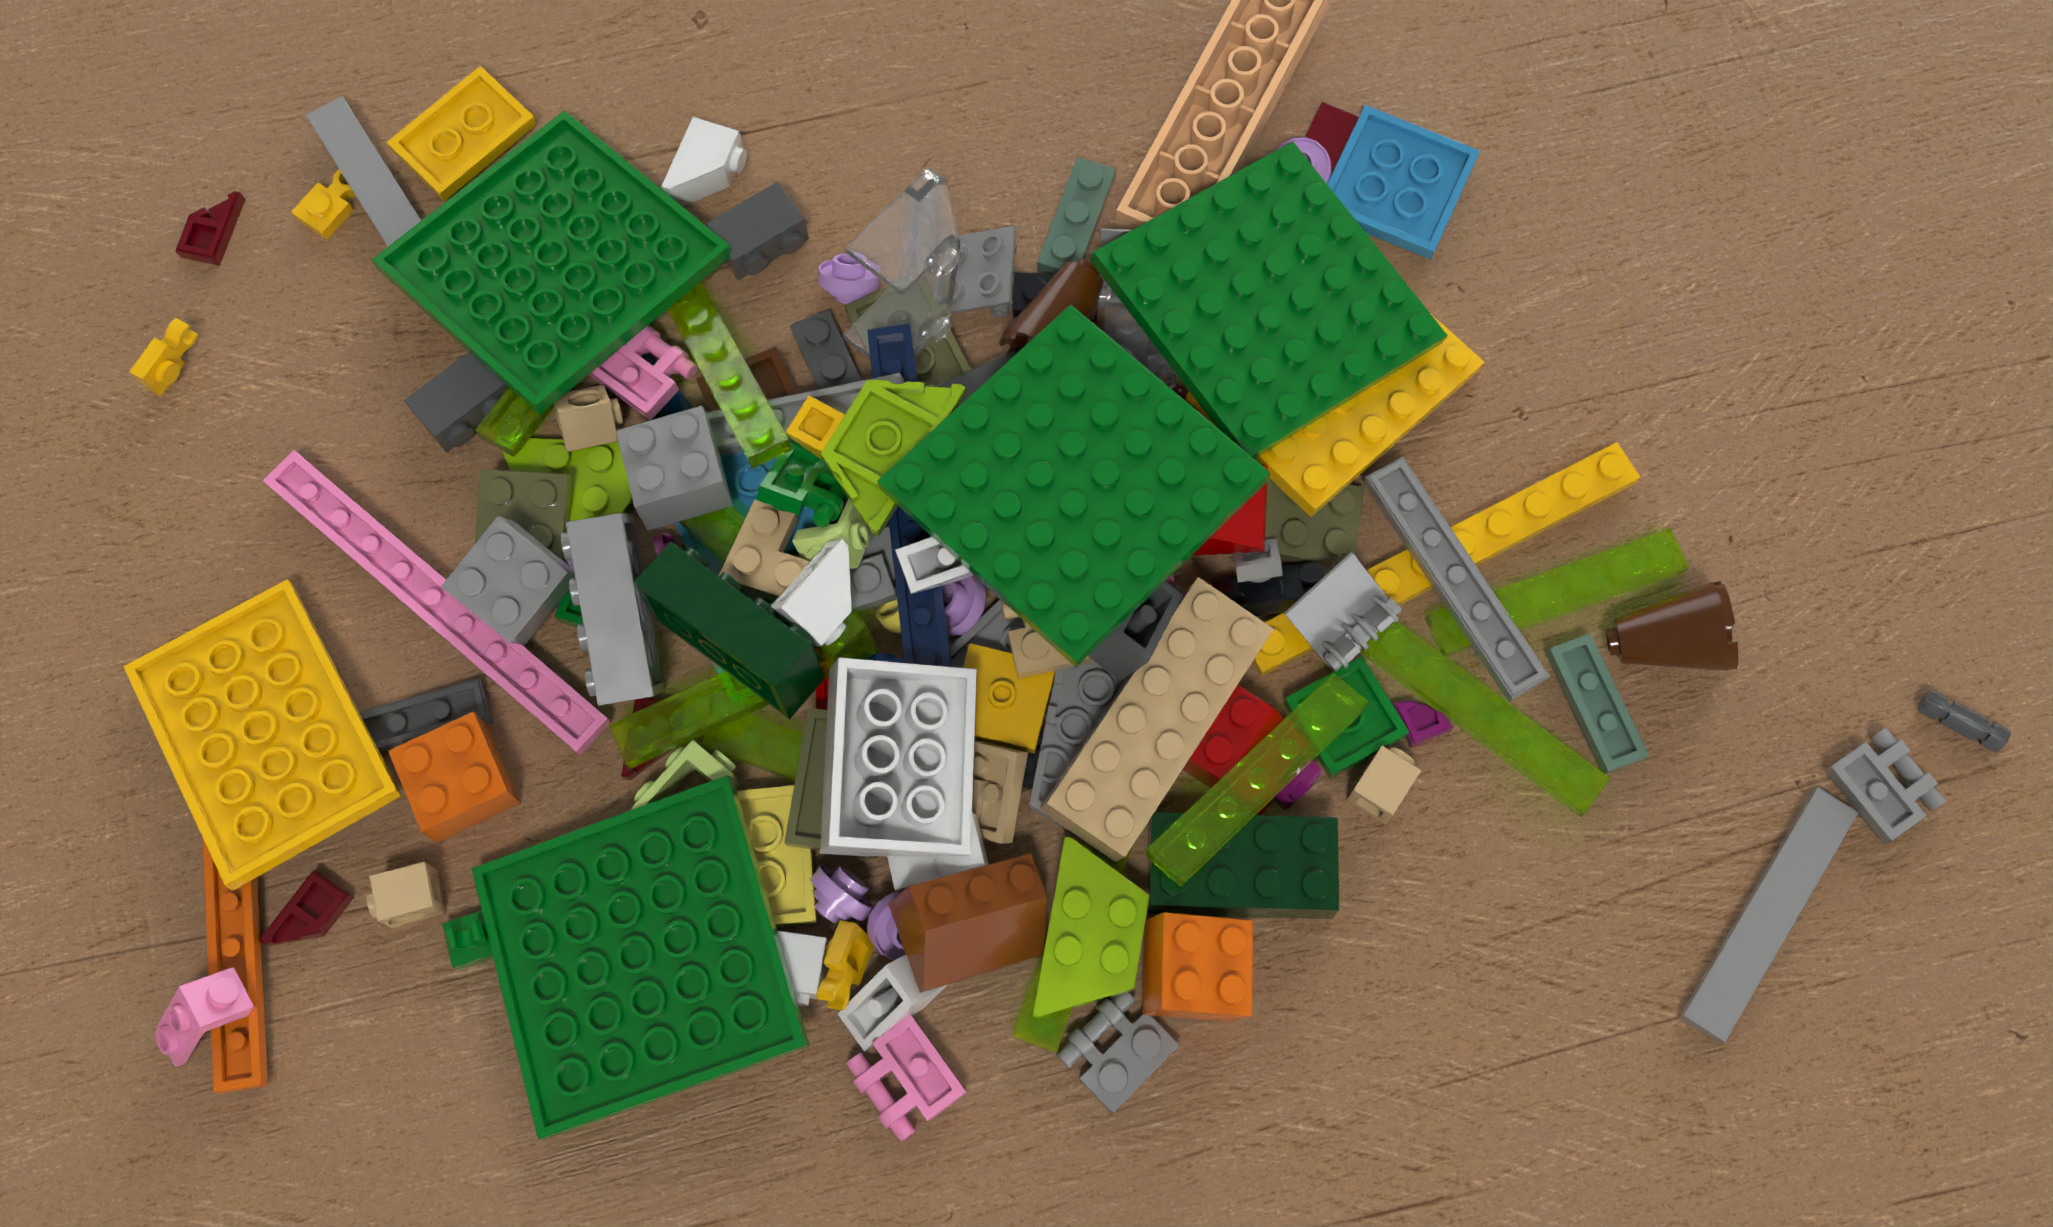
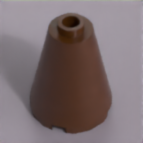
[999,259,1104,354]
[1606,581,1738,671]

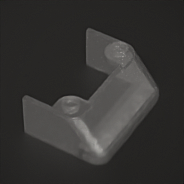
[843,168,962,359]

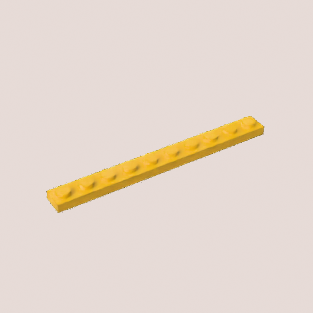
[1252,442,1641,677]

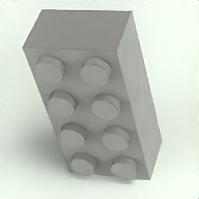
[561,513,665,706]

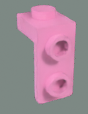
[155,967,254,1067]

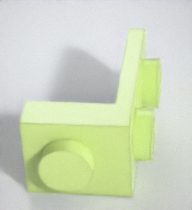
[793,498,873,569]
[631,740,740,810]

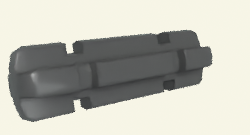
[1918,690,2011,752]

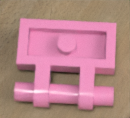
[589,325,698,420]
[846,1014,966,1142]

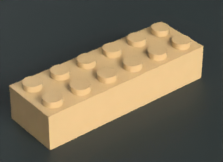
[1040,577,1274,862]

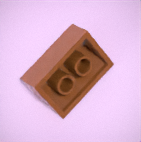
[888,853,1047,993]

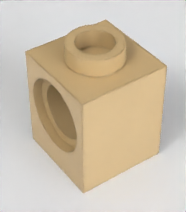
[554,385,623,452]
[1347,746,1422,825]
[366,861,446,928]

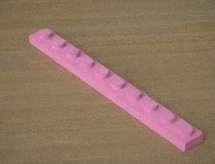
[263,450,611,756]

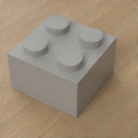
[616,405,733,531]
[441,516,575,645]

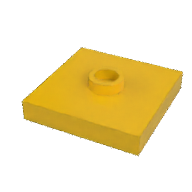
[963,643,1056,753]

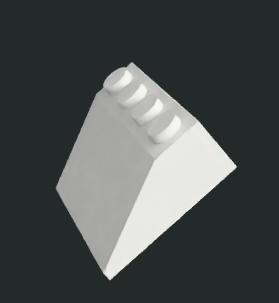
[820,658,977,856]

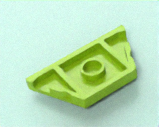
[821,380,966,537]
[499,437,633,522]
[1033,837,1150,1018]

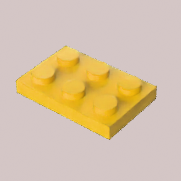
[386,66,537,202]

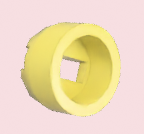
[876,595,901,634]

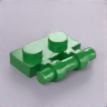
[756,441,848,527]

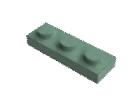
[1037,157,1116,274]
[1546,633,1649,775]

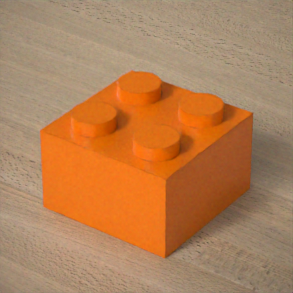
[388,711,521,843]
[1142,913,1253,1022]

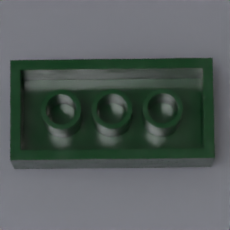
[634,542,825,719]
[1147,812,1339,919]

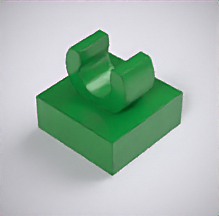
[442,911,493,970]

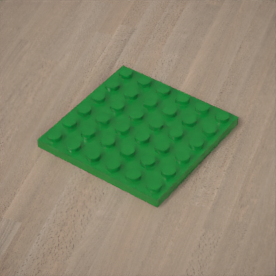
[372,110,731,415]
[1090,141,1448,459]
[877,304,1270,668]
[471,775,810,1140]

